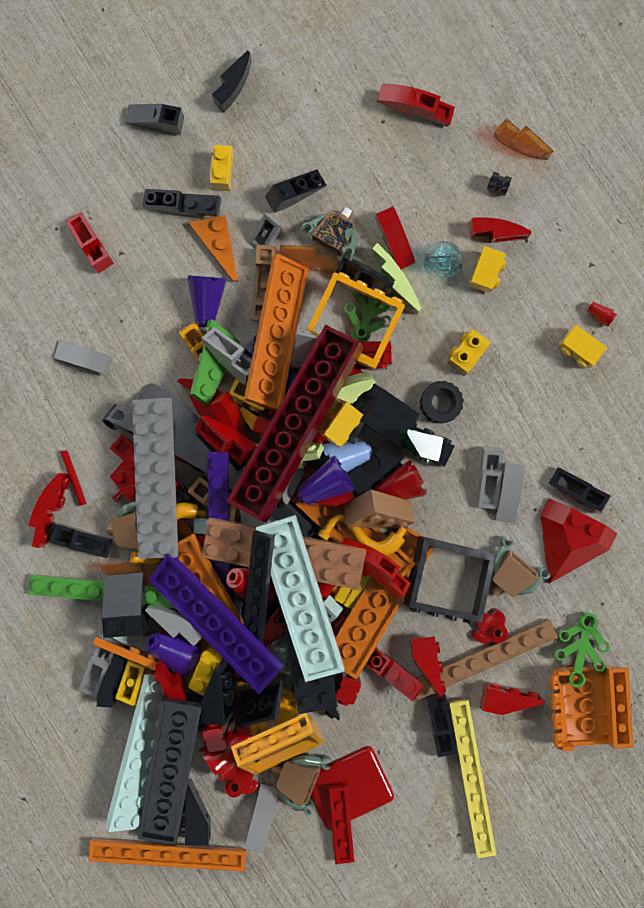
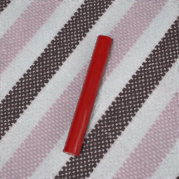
[60,450,87,506]

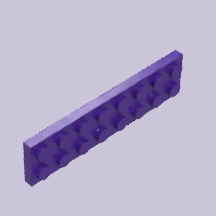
[148,554,284,694]

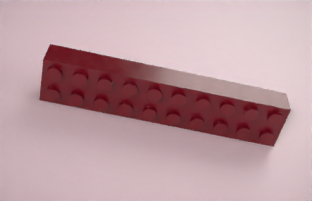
[226,324,364,523]

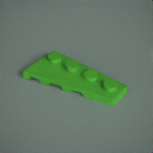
[190,319,240,405]

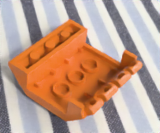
[549,665,634,751]

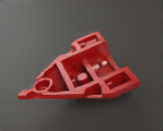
[540,498,617,584]

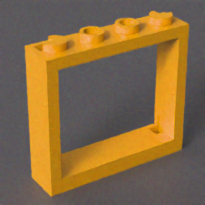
[307,272,405,371]
[231,713,326,775]

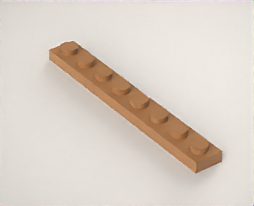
[416,619,558,700]

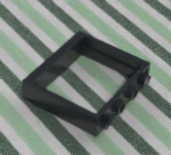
[403,536,497,625]

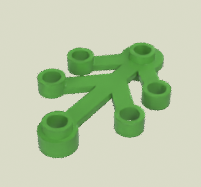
[344,272,395,342]
[554,613,610,688]

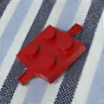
[110,450,136,503]

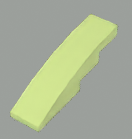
[371,243,421,315]

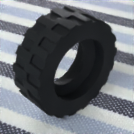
[420,381,464,424]

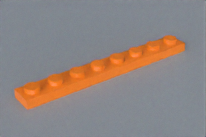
[89,839,246,872]

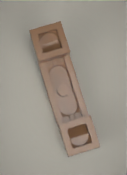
[250,245,276,321]

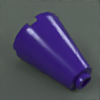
[188,275,226,328]
[297,455,354,505]
[147,633,202,677]

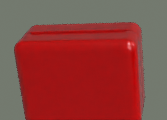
[311,746,394,830]

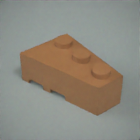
[344,490,415,530]

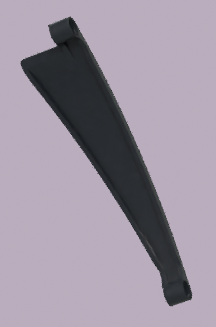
[102,383,321,540]

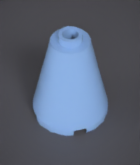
[318,441,372,472]

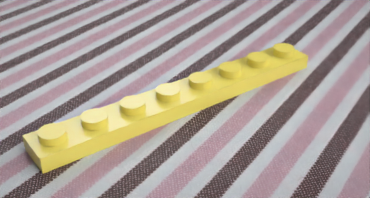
[449,699,496,859]

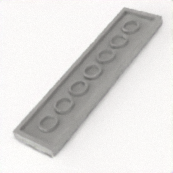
[132,398,178,558]

